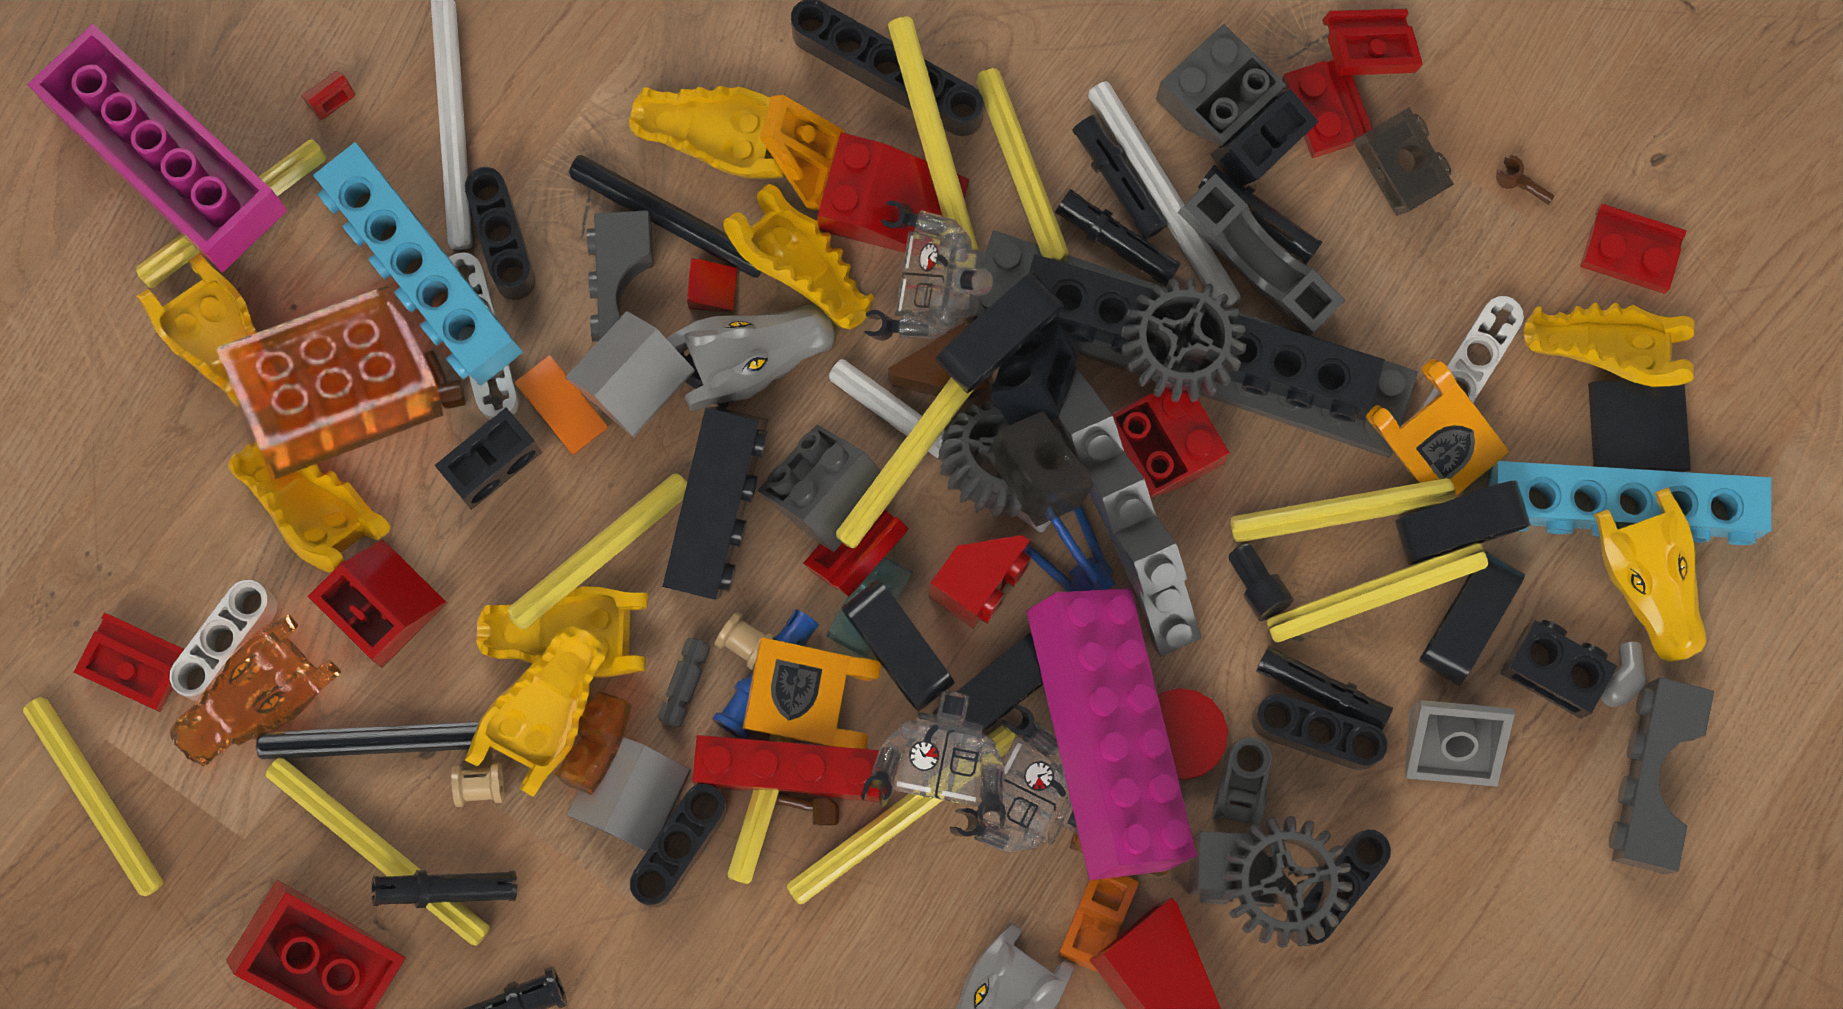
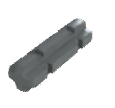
[658,638,710,727]

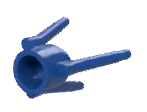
[1027,491,1115,592]

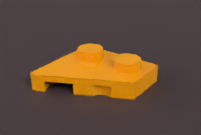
[760,95,845,210]

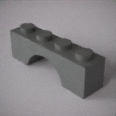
[1177,174,1345,336]
[587,211,654,342]
[1609,677,1714,874]

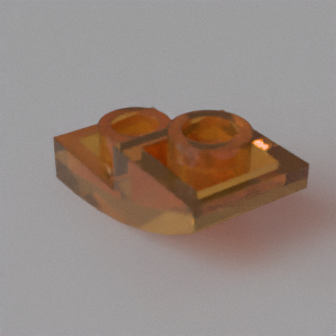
[554,691,632,795]

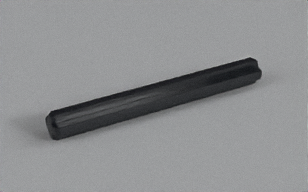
[569,155,762,278]
[256,722,479,759]

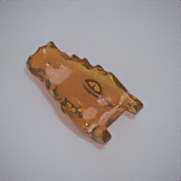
[170,614,341,766]

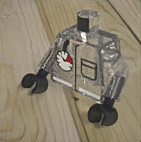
[864,201,993,341]
[861,691,1006,828]
[950,705,1079,852]

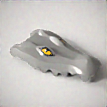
[667,304,835,411]
[955,922,1075,1009]

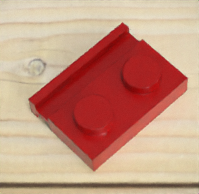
[1322,9,1423,76]
[1282,60,1375,159]
[1580,203,1687,294]
[803,510,909,598]
[73,612,184,712]

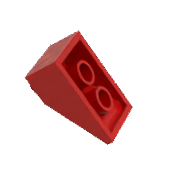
[817,132,970,262]
[226,880,406,1009]

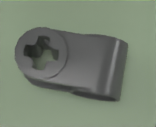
[1212,737,1272,827]

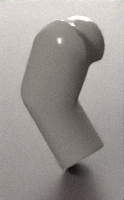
[1601,642,1647,707]

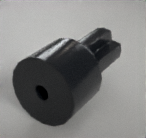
[1228,543,1294,621]

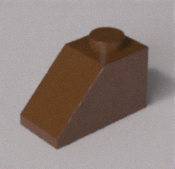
[888,322,993,399]

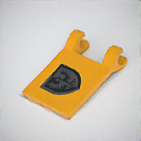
[1366,359,1510,496]
[742,637,881,749]

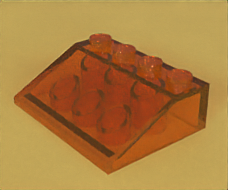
[216,285,443,481]

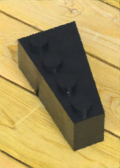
[662,407,769,600]

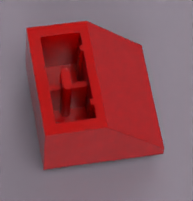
[1112,387,1230,498]
[929,535,1031,629]
[307,539,447,668]

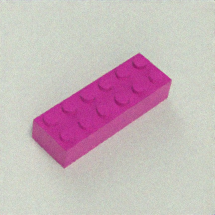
[27,23,288,273]
[1026,588,1197,880]

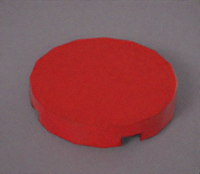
[1158,688,1228,781]

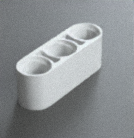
[170,580,277,702]

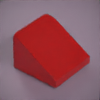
[302,71,355,120]
[687,259,737,312]

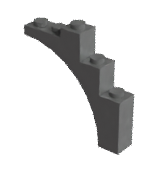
[1047,366,1202,657]

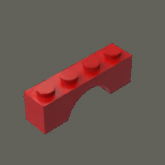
[692,735,883,802]

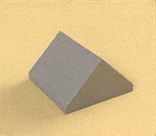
[565,311,695,438]
[1405,700,1515,787]
[567,731,691,852]

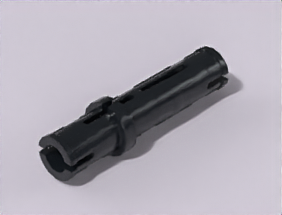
[1072,115,1167,240]
[1198,165,1323,265]
[1055,189,1182,287]
[1256,645,1393,731]
[371,870,517,908]

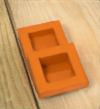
[513,354,608,455]
[1058,876,1139,973]

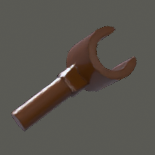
[1496,155,1555,205]
[424,350,466,409]
[776,792,839,826]

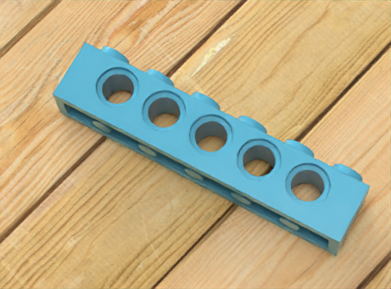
[313,142,523,386]
[1488,461,1772,545]

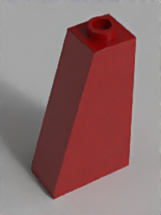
[1090,897,1221,1009]

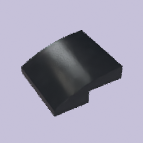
[1588,380,1691,472]

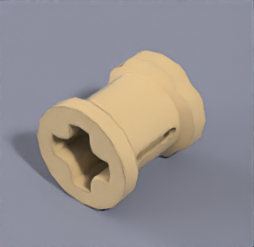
[714,611,775,671]
[451,762,504,807]

